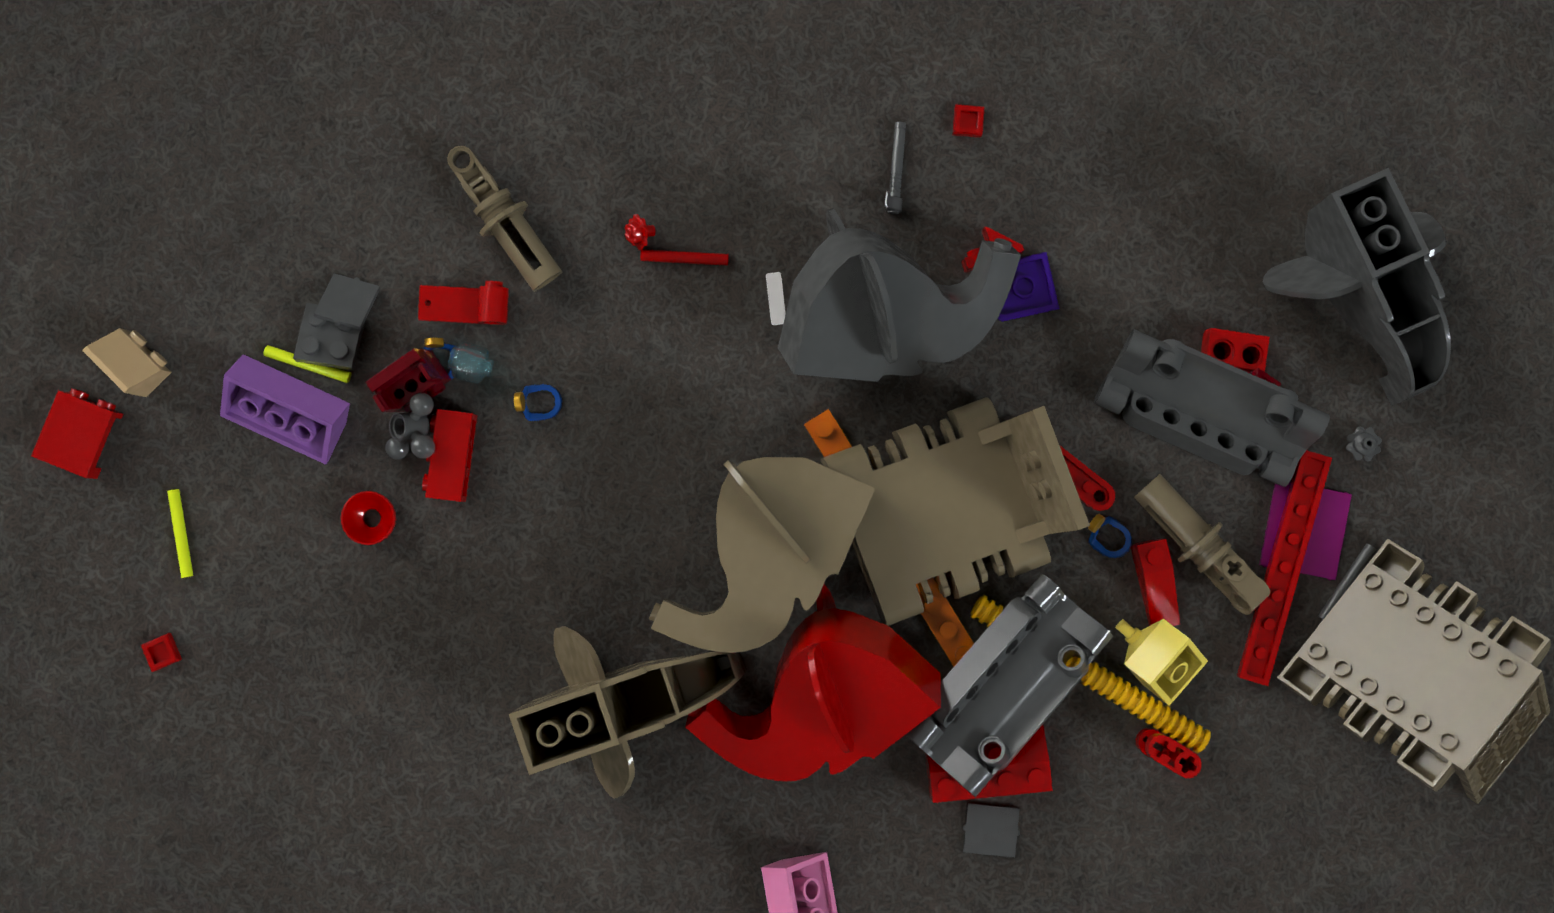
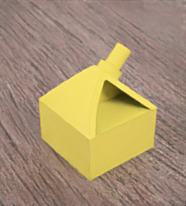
[1115,619,1208,706]

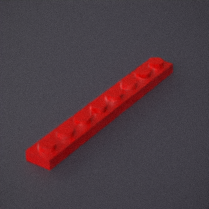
[1236,450,1332,686]

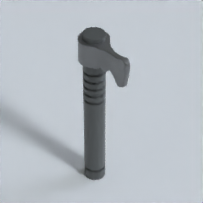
[884,121,906,215]

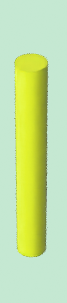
[263,345,352,383]
[167,489,194,578]

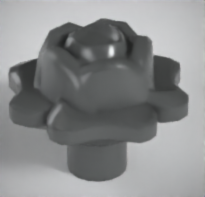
[1346,426,1382,462]

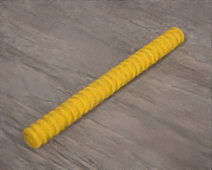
[970,595,1211,754]

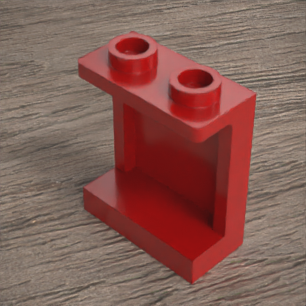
[31,388,124,479]

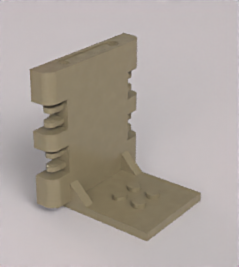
[820,397,1090,626]
[1277,539,1551,804]

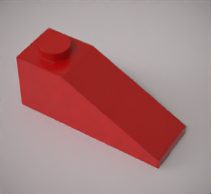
[1131,538,1180,626]

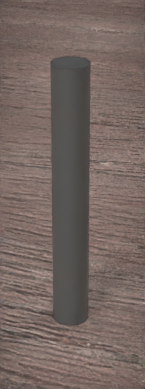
[1317,543,1376,620]

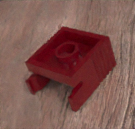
[365,348,452,413]

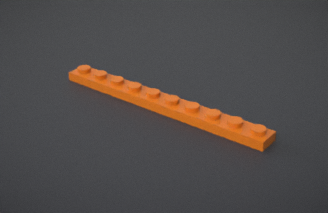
[804,409,974,667]

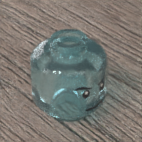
[447,342,494,384]

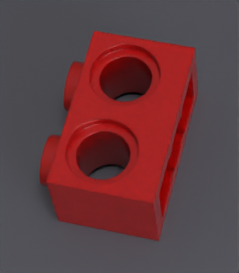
[1201,328,1270,373]

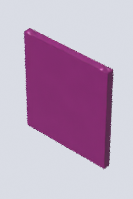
[1259,482,1352,581]

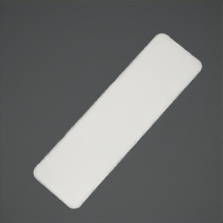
[766,272,786,325]

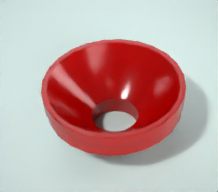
[341,491,396,545]

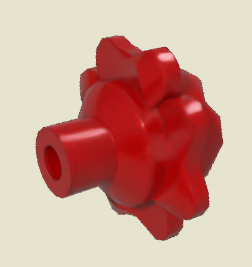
[625,214,656,250]

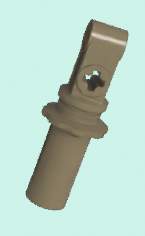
[447,146,562,292]
[1134,474,1270,615]

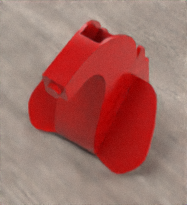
[685,584,941,781]

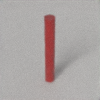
[640,249,729,266]

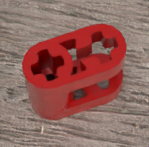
[1136,728,1202,778]

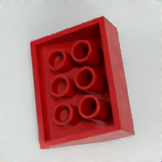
[925,725,1053,803]

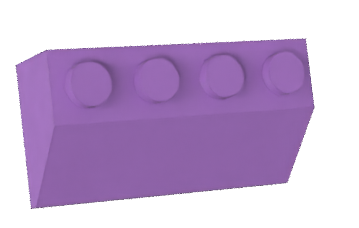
[220,354,350,464]

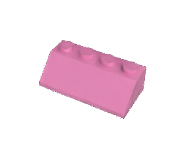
[761,852,838,913]

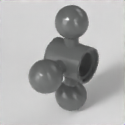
[385,393,435,460]

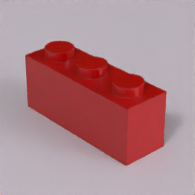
[422,409,478,502]

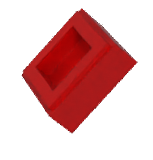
[952,104,984,138]
[141,633,182,672]

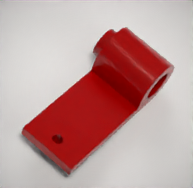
[418,281,509,325]

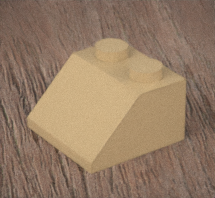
[82,328,172,397]

